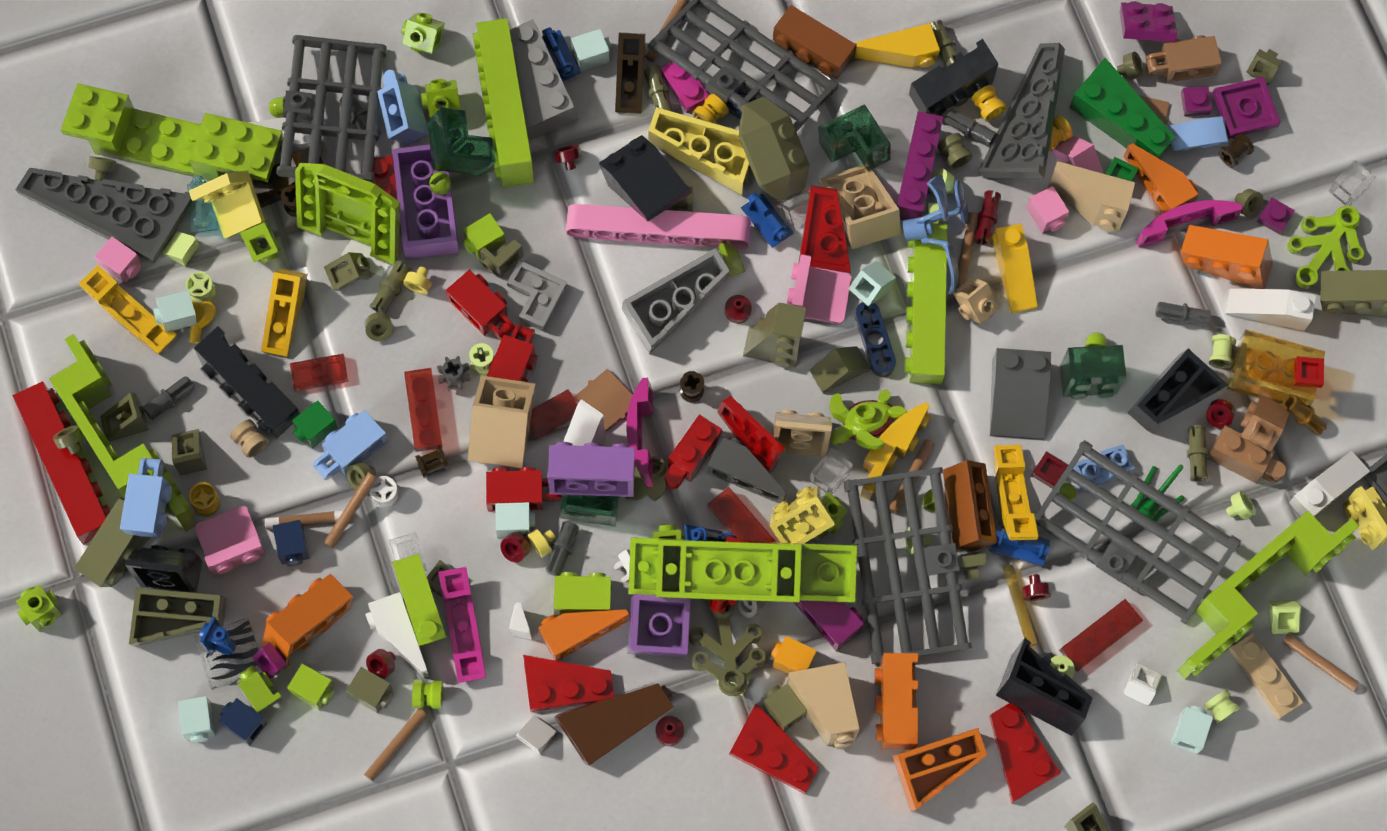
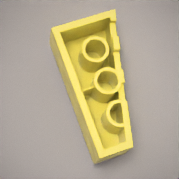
[648,107,751,195]

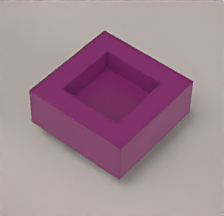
[1181,86,1212,116]
[1257,197,1295,235]
[252,642,287,679]

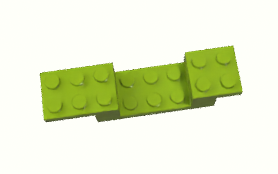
[61,83,283,182]
[49,334,195,532]
[1178,511,1359,679]
[628,537,857,602]

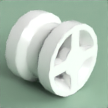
[370,476,399,509]

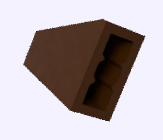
[554,683,674,766]

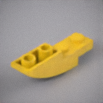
[860,402,931,501]

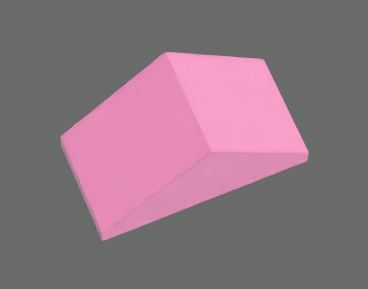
[1052,136,1104,174]

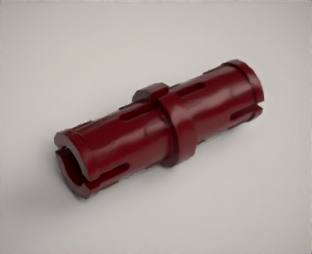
[974,190,1001,246]

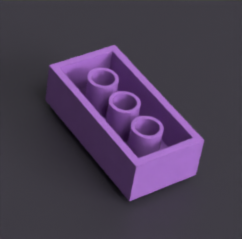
[392,143,459,260]

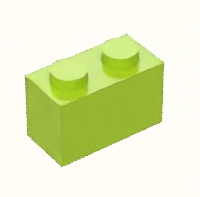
[554,572,611,616]

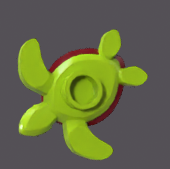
[829,389,907,450]

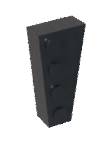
[194,326,300,438]

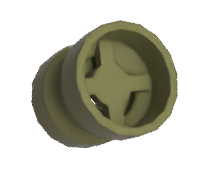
[937,133,973,170]

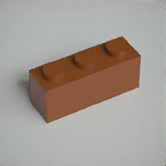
[773,5,856,79]
[943,460,997,552]

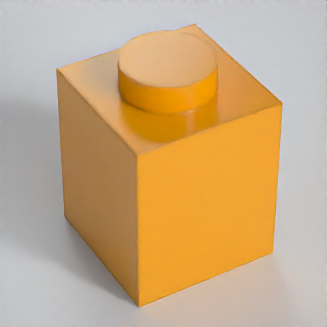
[770,636,817,674]

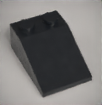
[599,135,691,222]
[125,545,202,593]

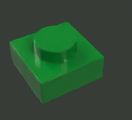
[1106,157,1139,182]

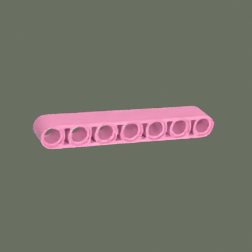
[566,204,751,249]

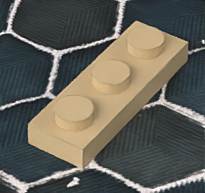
[1229,633,1304,720]

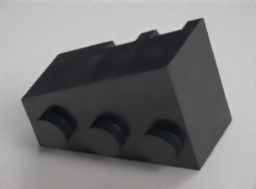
[909,39,998,116]
[1127,348,1228,431]
[996,638,1093,736]

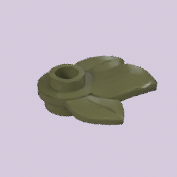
[625,456,669,501]

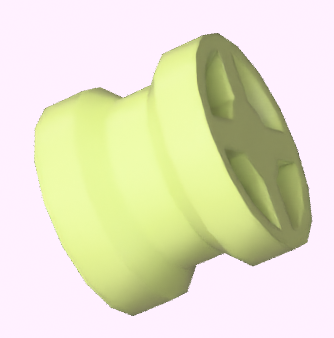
[186,271,216,304]
[1204,690,1240,724]

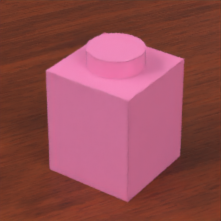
[1026,186,1069,234]
[94,237,142,284]

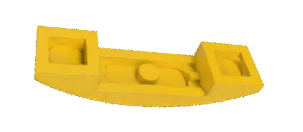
[78,265,177,355]
[993,445,1039,540]

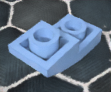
[1168,116,1228,153]
[1073,444,1135,492]

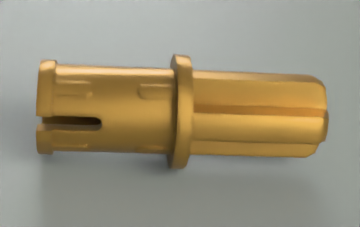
[1282,395,1327,435]

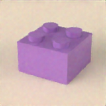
[628,594,691,658]

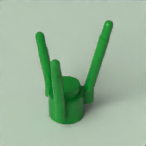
[1131,464,1184,523]

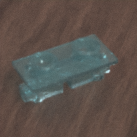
[187,176,218,234]

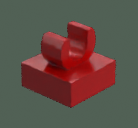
[1294,356,1324,388]

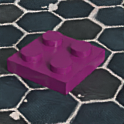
[1120,1,1177,42]
[1212,77,1281,139]

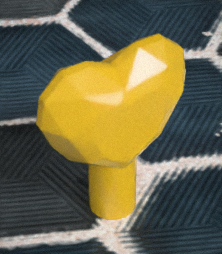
[189,301,216,344]

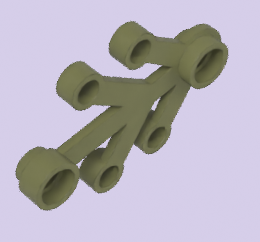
[689,604,766,696]

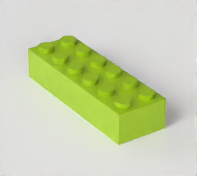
[472,18,534,188]

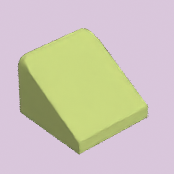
[162,231,200,266]
[1268,601,1301,634]

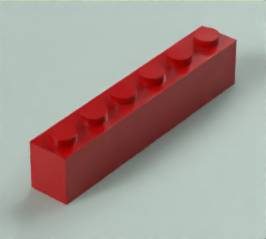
[12,381,111,545]

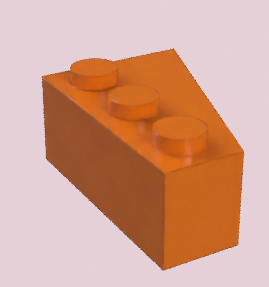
[1180,225,1273,289]
[261,573,353,670]
[874,653,918,750]
[892,728,987,811]

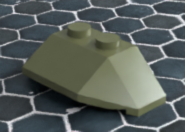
[738,96,810,205]

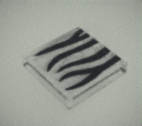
[194,617,262,690]

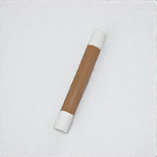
[265,510,344,529]

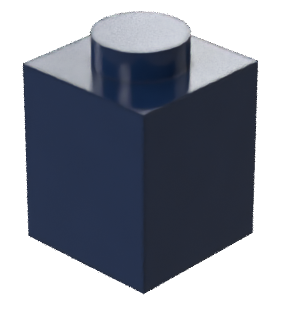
[273,520,309,566]
[219,698,268,746]

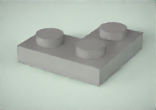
[507,260,568,331]

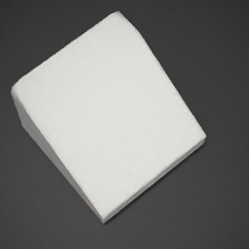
[509,602,532,640]
[1124,663,1162,705]
[516,715,557,755]

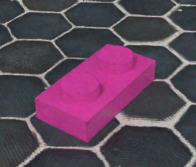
[660,62,709,113]

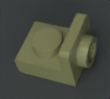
[480,239,523,277]
[324,252,372,291]

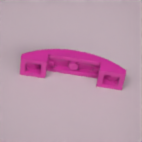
[1136,200,1243,247]
[626,377,653,487]
[438,567,486,683]

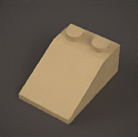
[1048,161,1135,232]
[819,163,901,250]
[773,410,832,457]

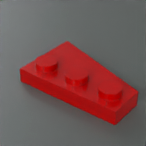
[798,185,851,273]
[717,396,785,473]
[523,655,614,712]
[729,703,819,794]
[989,703,1061,804]

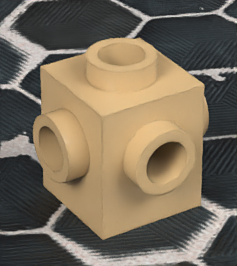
[953,277,1000,324]

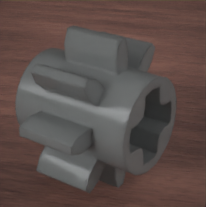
[437,356,471,391]

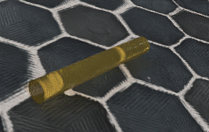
[1002,565,1037,647]

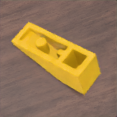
[855,23,940,68]
[992,223,1038,314]
[261,269,308,357]

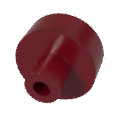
[553,145,581,170]
[725,295,752,324]
[1206,399,1235,428]
[500,533,530,563]
[1022,574,1051,601]
[366,649,396,679]
[655,716,684,746]

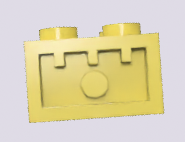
[189,171,265,238]
[769,486,835,543]
[1343,486,1387,551]

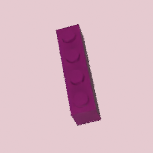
[897,111,943,220]
[793,600,864,652]

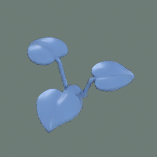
[903,176,969,294]

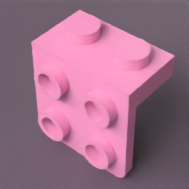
[787,255,851,324]
[195,506,266,576]

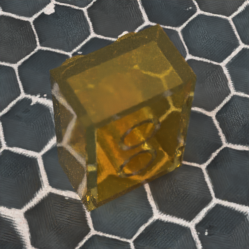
[1227,329,1325,405]

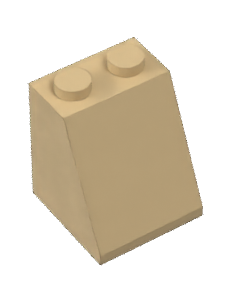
[468,376,536,468]
[786,662,860,748]

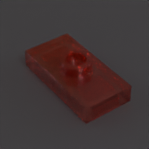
[290,353,349,391]
[529,389,578,440]

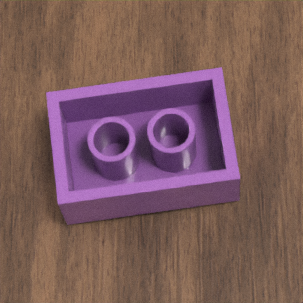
[548,442,635,497]

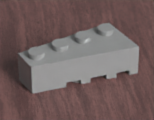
[510,19,579,140]
[622,248,730,354]

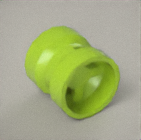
[412,680,444,709]

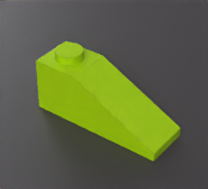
[392,553,446,646]

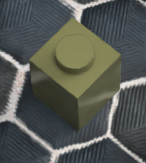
[346,667,393,713]
[763,684,807,732]

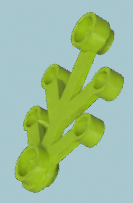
[1287,206,1364,289]

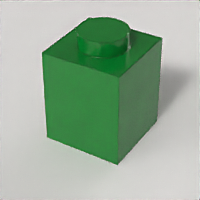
[292,400,338,449]

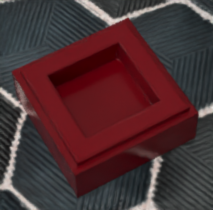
[1031,451,1068,489]

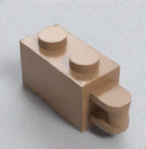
[1145,35,1222,83]
[1240,395,1290,452]
[1207,426,1286,483]

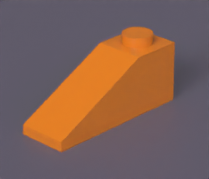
[1123,143,1199,213]
[538,609,629,661]

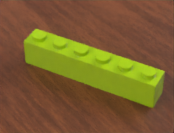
[905,223,947,384]

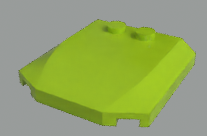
[295,163,400,265]

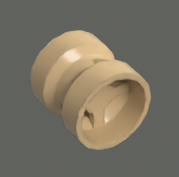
[230,419,269,458]

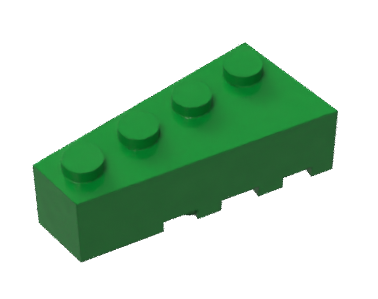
[1069,58,1175,160]

